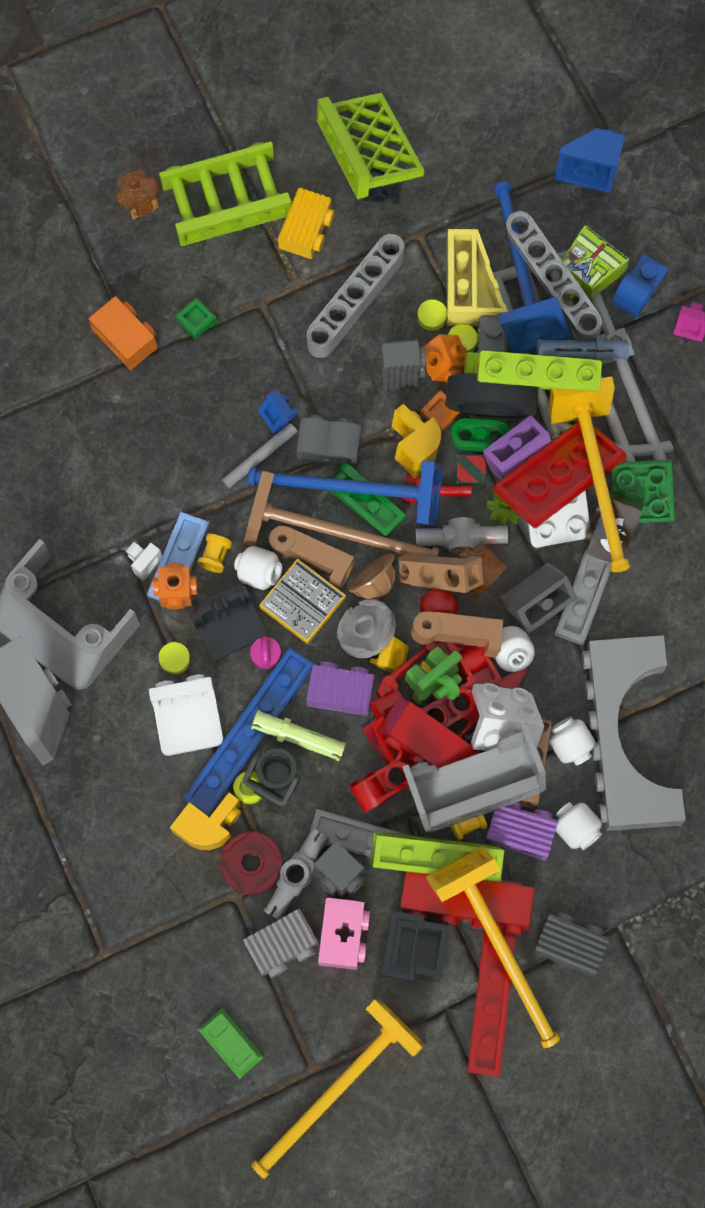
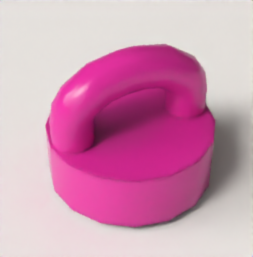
[250,636,281,669]

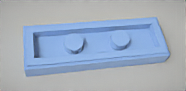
[147,512,210,601]

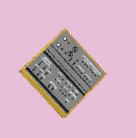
[259,559,346,645]

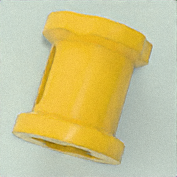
[197,534,232,573]
[450,815,487,841]

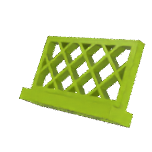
[317,93,424,199]

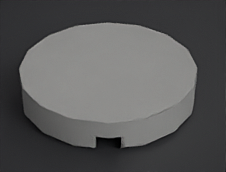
[337,599,396,658]

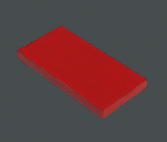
[493,421,626,529]

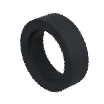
[445,373,539,418]

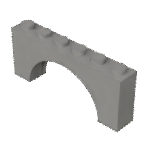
[582,635,686,831]

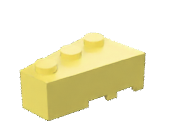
[447,229,508,326]

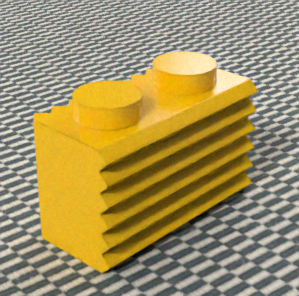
[278,187,335,259]

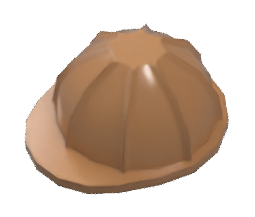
[348,553,395,600]

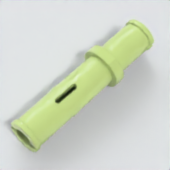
[251,710,346,761]

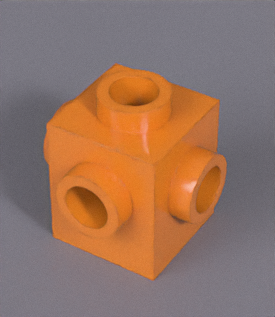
[420,334,467,383]
[152,563,197,609]

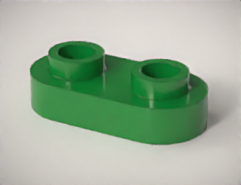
[451,418,510,452]

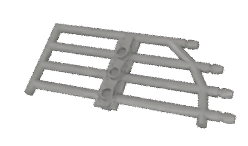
[493,250,673,462]

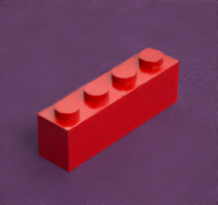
[378,699,481,768]
[400,871,535,935]

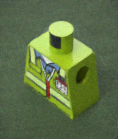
[559,225,629,301]

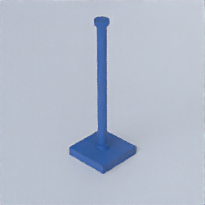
[494,182,572,354]
[248,461,443,526]

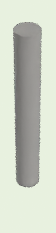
[222,423,297,489]

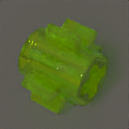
[486,492,518,525]

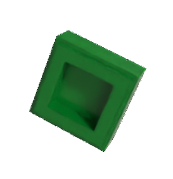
[175,297,217,340]

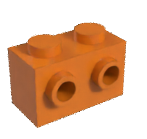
[88,296,157,371]

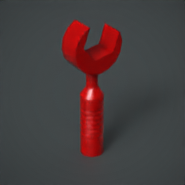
[400,475,472,504]

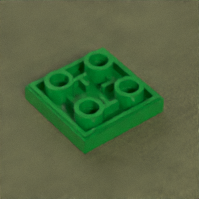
[611,459,676,523]

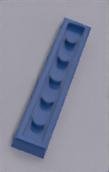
[183,647,315,817]

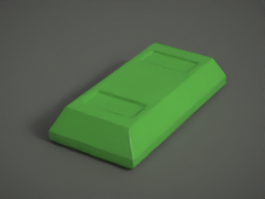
[198,1008,264,1079]

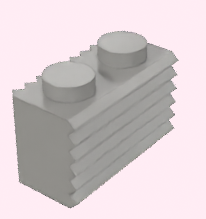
[243,908,319,978]

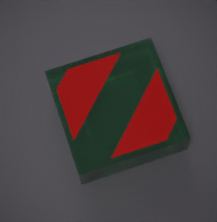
[456,455,487,487]

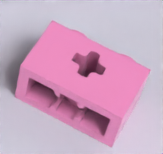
[318,898,370,970]

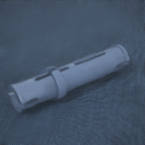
[536,337,629,361]

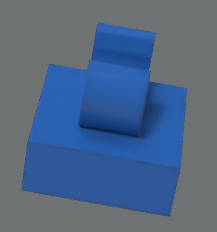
[258,390,299,434]

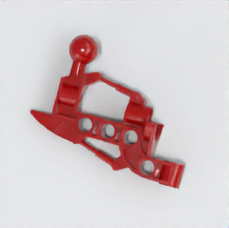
[348,589,527,813]

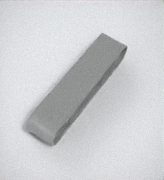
[506,211,602,340]
[307,234,404,358]

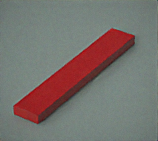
[467,880,522,1077]

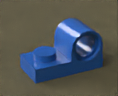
[612,254,669,318]

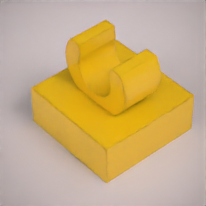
[370,637,409,674]

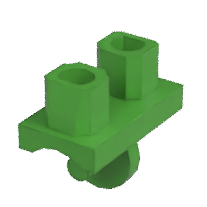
[405,647,462,705]

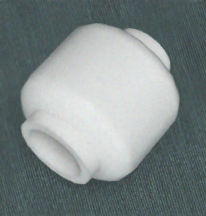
[234,546,282,590]
[495,626,535,672]
[549,717,595,766]
[556,802,602,850]

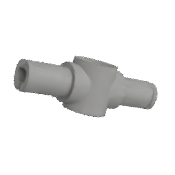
[416,517,508,555]
[263,828,329,920]

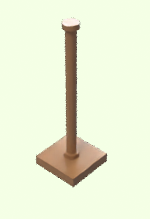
[243,471,439,556]

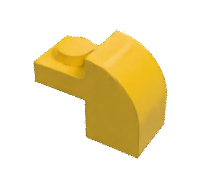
[391,404,441,479]
[170,793,241,850]

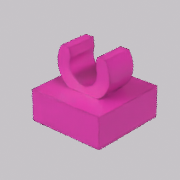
[673,302,705,342]

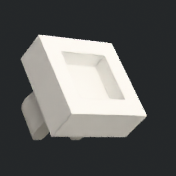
[126,542,162,581]

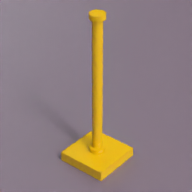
[548,377,630,572]
[426,846,560,1048]
[251,999,426,1179]

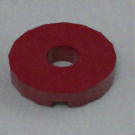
[220,831,283,895]

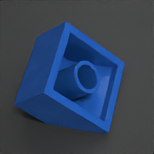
[554,128,625,193]

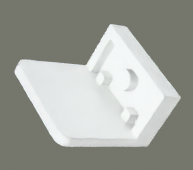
[528,491,590,547]
[149,675,223,756]
[471,683,544,751]

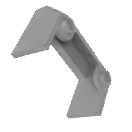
[0,539,140,690]
[0,635,72,766]
[402,722,546,832]

